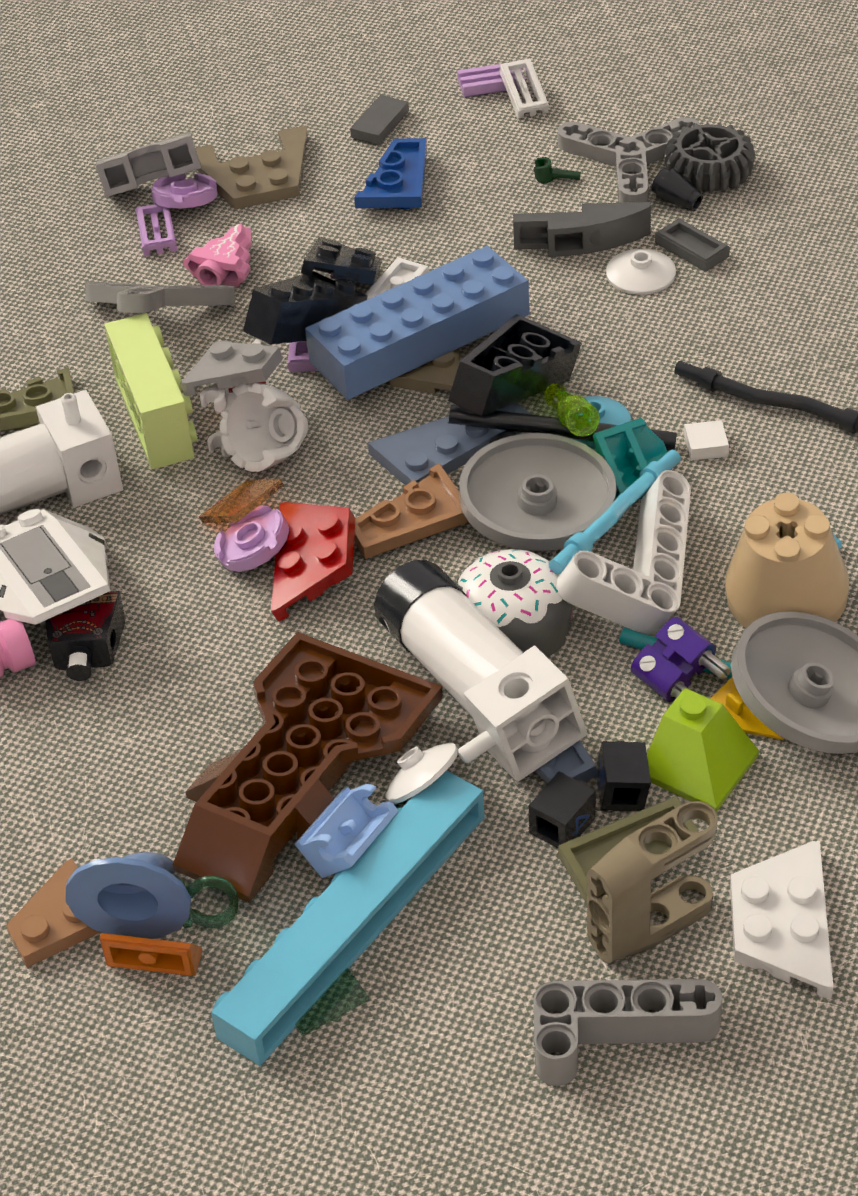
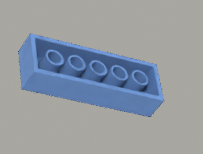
[305,245,530,400]

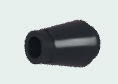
[651,168,704,211]

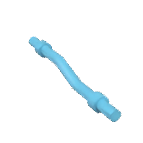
[549,450,681,574]

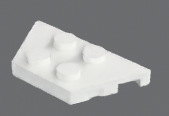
[730,841,833,998]

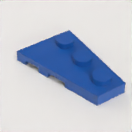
[354,138,427,209]

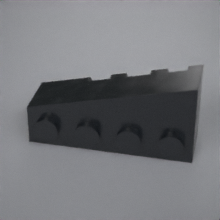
[243,271,368,345]
[448,314,582,416]

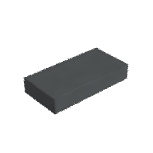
[350,95,409,145]
[655,218,730,272]

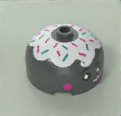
[455,549,573,658]

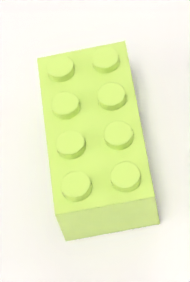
[104,313,198,470]

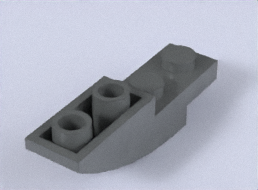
[513,202,651,257]

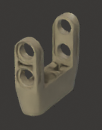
[587,801,718,963]

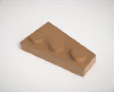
[354,463,468,559]

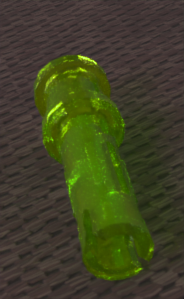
[544,383,600,437]

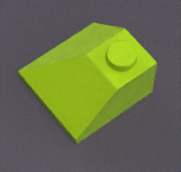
[647,688,759,813]

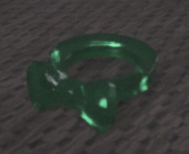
[180,876,239,928]

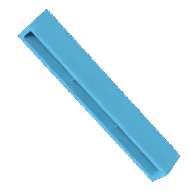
[211,770,485,1066]

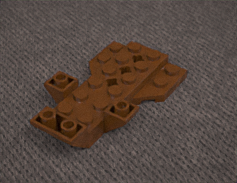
[173,632,443,903]

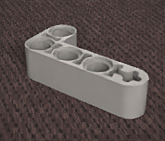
[533,979,723,1086]

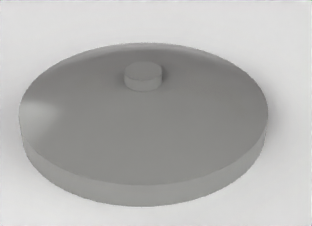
[459,433,616,551]
[731,612,858,754]

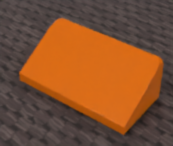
[100,933,203,976]

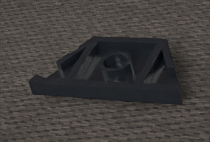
[301,237,382,285]

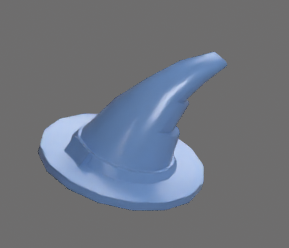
[66,852,191,939]

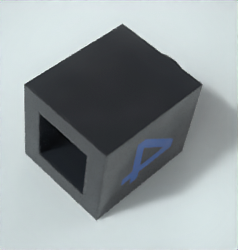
[596,741,651,811]
[528,771,596,848]

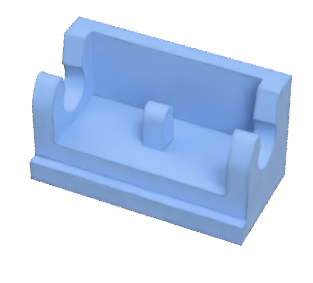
[295,784,399,878]

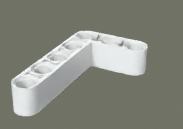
[556,470,691,636]

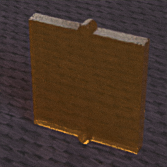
[199,478,284,525]

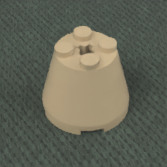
[725,492,849,628]

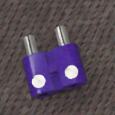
[630,617,730,702]

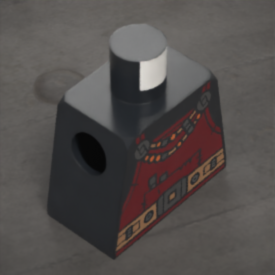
[45,591,126,681]

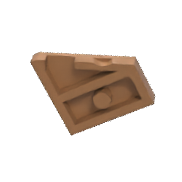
[6,858,101,968]

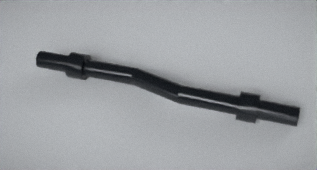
[674,361,858,434]

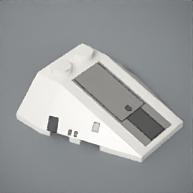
[0,509,110,625]

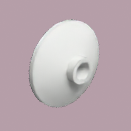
[606,249,676,295]
[385,743,458,804]

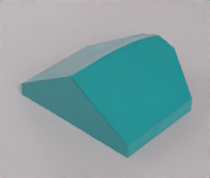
[593,418,672,500]

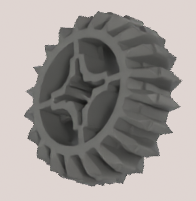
[664,122,755,194]

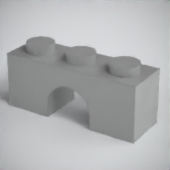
[95,132,201,197]

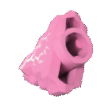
[183,223,252,287]

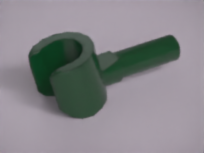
[533,157,581,184]

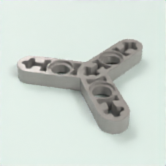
[558,118,700,203]
[85,282,235,313]

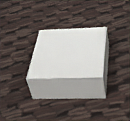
[684,420,729,461]

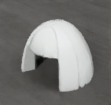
[220,382,309,472]

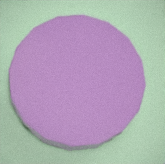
[151,173,217,209]
[213,506,289,572]

